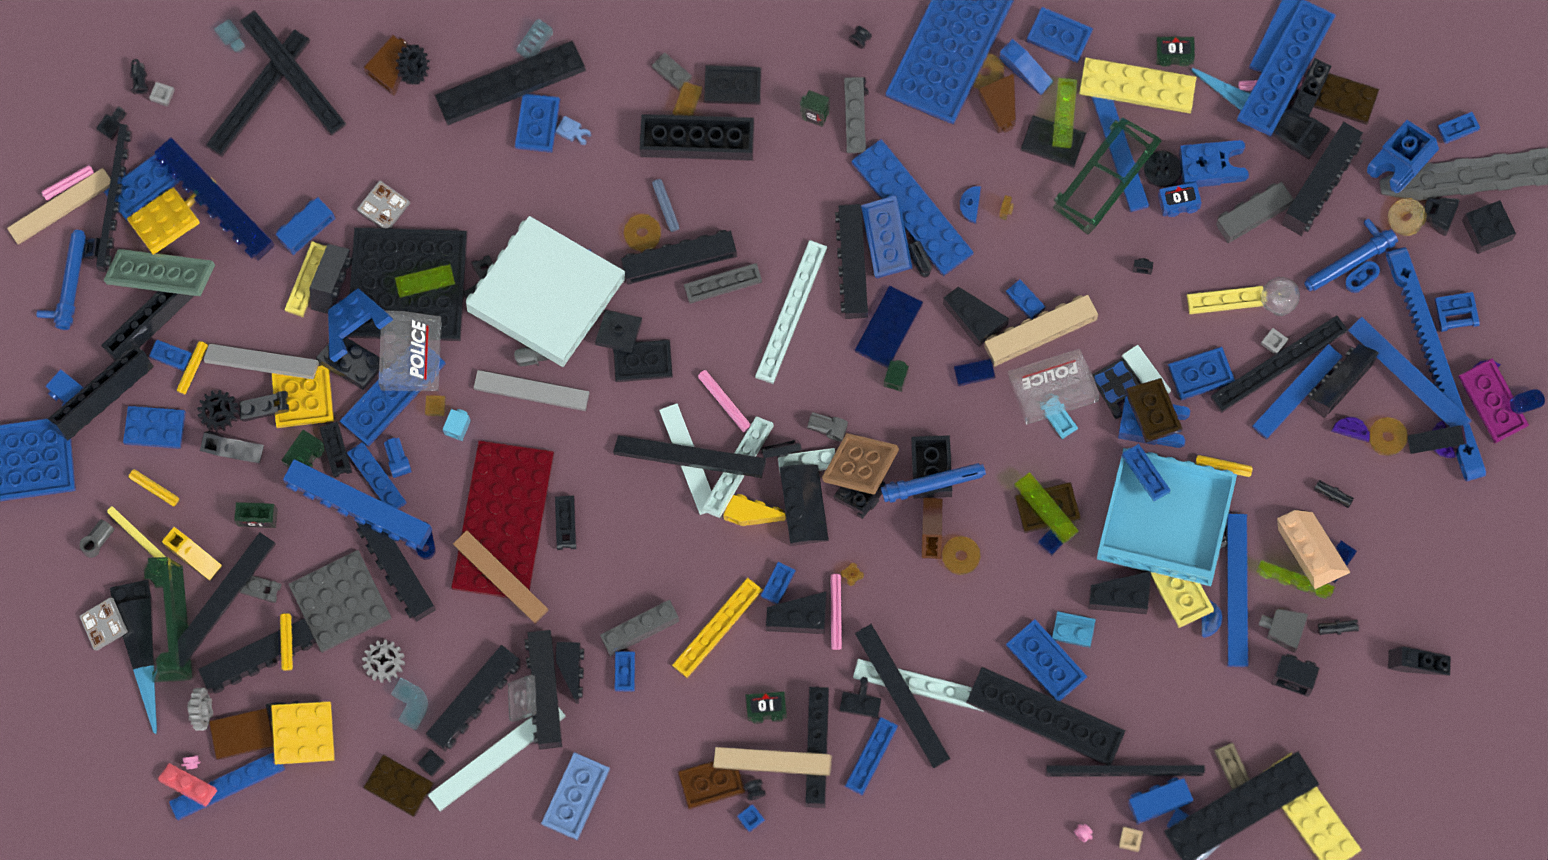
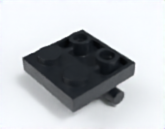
[833,481,886,519]

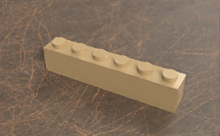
[984,295,1098,367]

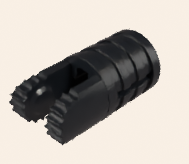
[908,241,932,277]

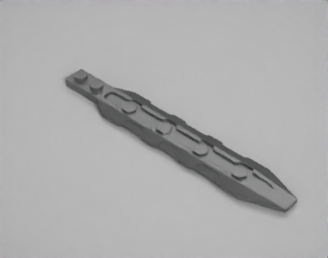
[1379,148,1548,201]

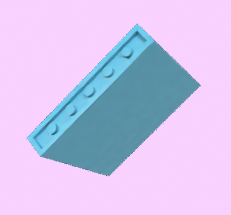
[1097,448,1237,586]

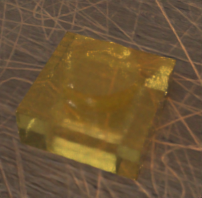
[999,195,1014,220]
[425,395,446,416]

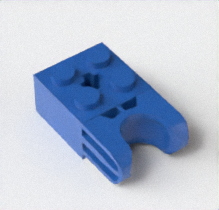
[1367,120,1439,193]
[1179,140,1249,187]
[1118,396,1191,448]

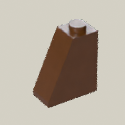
[364,35,408,96]
[978,74,1016,134]
[922,498,943,559]

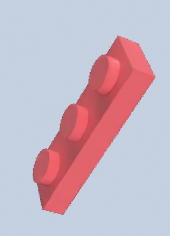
[158,763,217,807]

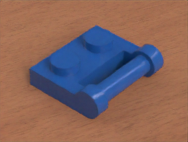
[1434,292,1480,332]

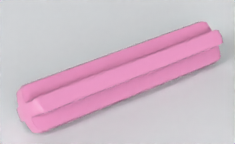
[42,165,94,200]

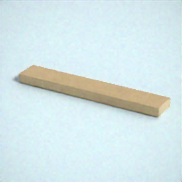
[7,168,110,245]
[714,747,832,776]

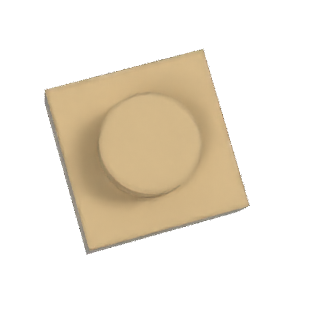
[1119,827,1143,852]

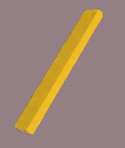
[672,577,763,678]

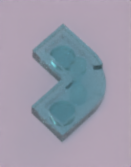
[391,678,428,731]

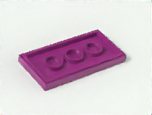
[1458,358,1529,444]

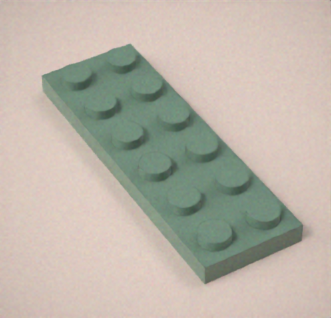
[104,249,215,296]

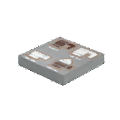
[357,181,410,229]
[79,598,128,651]

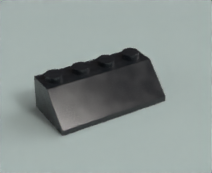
[1307,344,1379,419]
[780,465,829,546]

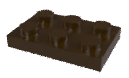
[1313,73,1379,125]
[1125,378,1183,443]
[1015,482,1081,534]
[363,754,434,817]

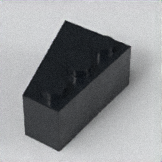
[310,244,352,314]
[943,286,1009,347]
[1088,571,1151,614]
[766,591,827,634]

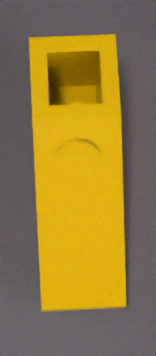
[723,494,786,526]
[162,527,222,581]

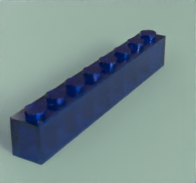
[154,137,275,261]

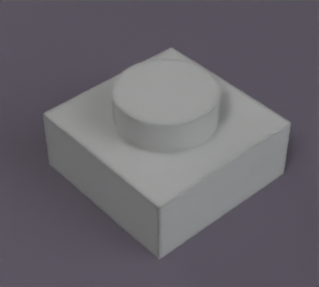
[149,82,175,107]
[1261,328,1288,355]

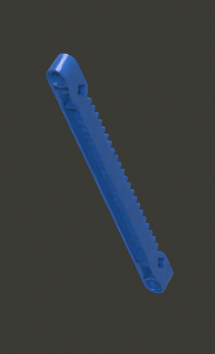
[1386,247,1486,482]

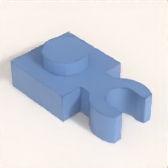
[555,116,591,145]

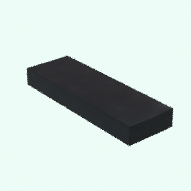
[1407,425,1467,454]

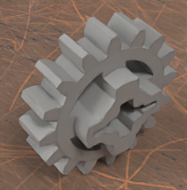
[362,640,405,683]
[187,688,213,730]

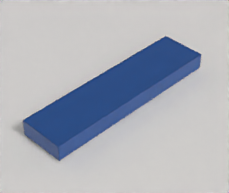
[845,717,898,796]

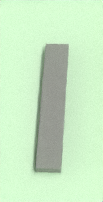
[204,344,319,379]
[474,370,590,411]

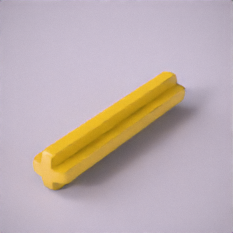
[177,341,208,395]
[1195,455,1253,477]
[128,469,179,506]
[280,613,293,671]

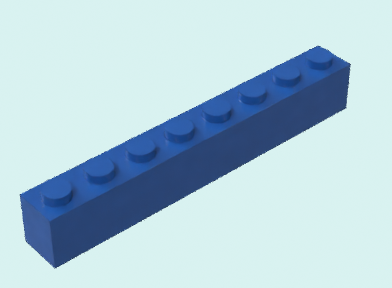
[283,459,432,550]

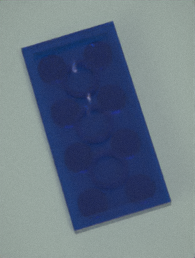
[855,285,923,369]

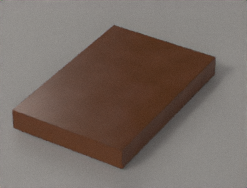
[209,708,274,760]
[678,761,745,810]

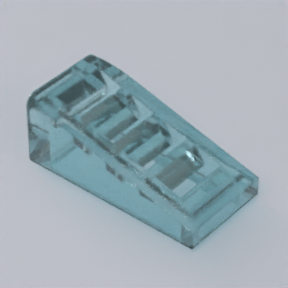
[516,19,553,58]

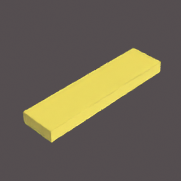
[285,242,327,317]
[1187,286,1265,314]
[107,506,169,566]

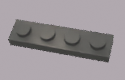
[844,77,866,153]
[684,263,762,304]

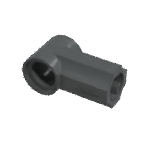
[807,412,848,441]
[80,519,115,558]

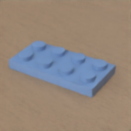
[541,752,610,841]

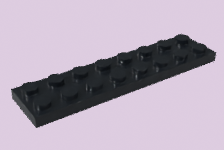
[435,40,586,126]
[966,667,1126,765]
[1163,751,1320,860]

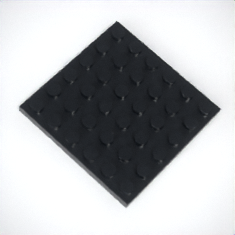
[347,228,468,341]

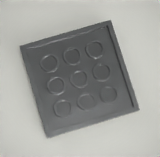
[289,550,392,653]

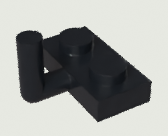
[839,677,881,719]

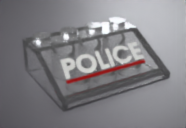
[378,311,441,391]
[1007,348,1100,425]

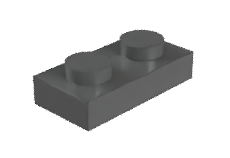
[652,52,692,91]

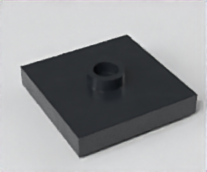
[595,310,642,353]
[761,439,802,459]

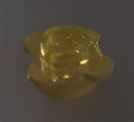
[841,563,864,586]

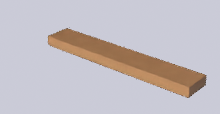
[453,530,549,624]

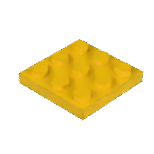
[126,187,200,255]
[272,366,334,428]
[271,702,334,764]

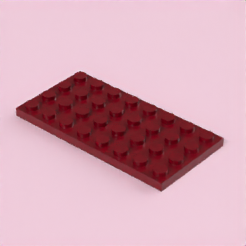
[451,441,555,598]

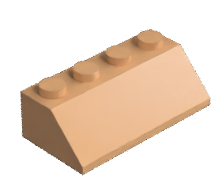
[1277,510,1350,589]

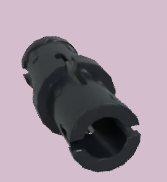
[1314,480,1354,509]
[1318,619,1359,636]

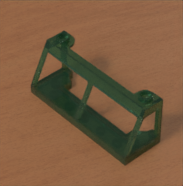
[1052,117,1162,235]
[143,557,192,683]

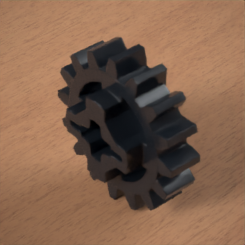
[396,44,430,85]
[197,390,240,432]

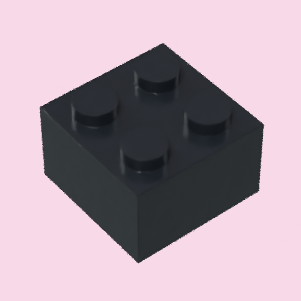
[1462,200,1516,254]
[1271,654,1320,697]

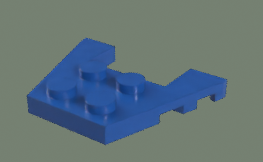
[328,289,393,362]

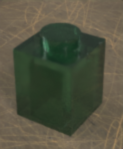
[884,360,909,392]

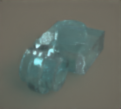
[214,19,245,53]

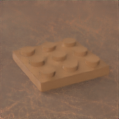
[822,433,899,495]

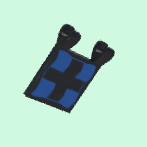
[1090,358,1139,419]

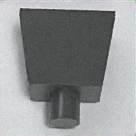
[1259,609,1308,653]

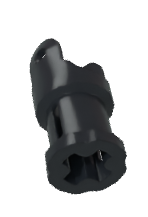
[130,59,148,94]

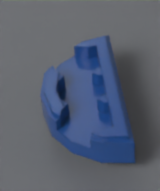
[960,186,981,224]
[1202,600,1222,638]

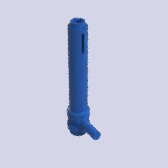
[1304,219,1398,291]
[37,230,86,330]
[881,463,986,503]

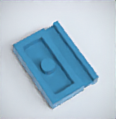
[1052,612,1096,648]

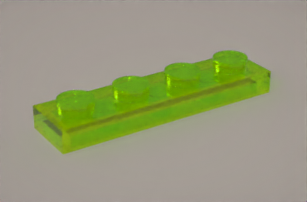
[1052,78,1077,148]
[1014,472,1078,544]
[1257,561,1335,599]

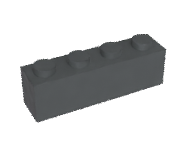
[1216,182,1294,244]
[600,600,680,657]

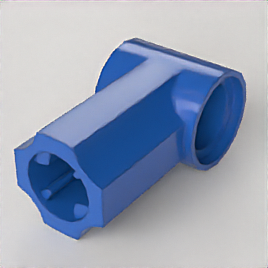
[384,438,412,478]

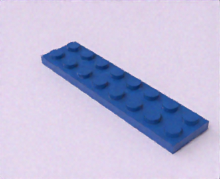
[1237,0,1336,136]
[852,139,974,276]

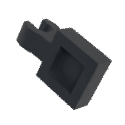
[95,106,127,140]

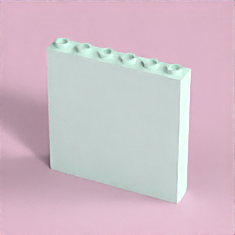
[466,216,625,367]

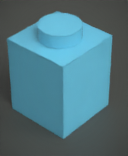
[443,409,471,441]

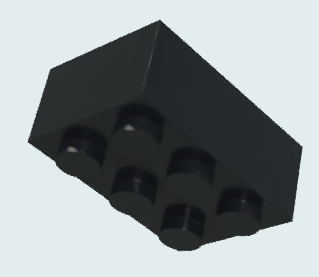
[911,435,952,499]

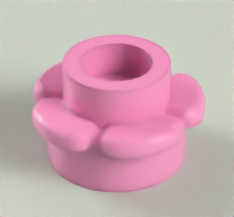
[181,756,201,769]
[1074,824,1093,842]

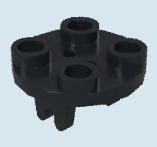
[1144,151,1181,187]

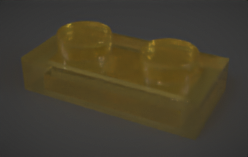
[672,82,702,116]

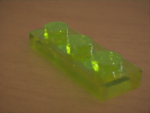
[395,264,455,297]

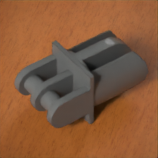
[514,347,548,366]

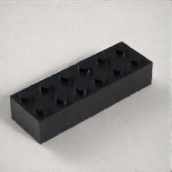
[639,114,755,161]
[1282,121,1364,236]

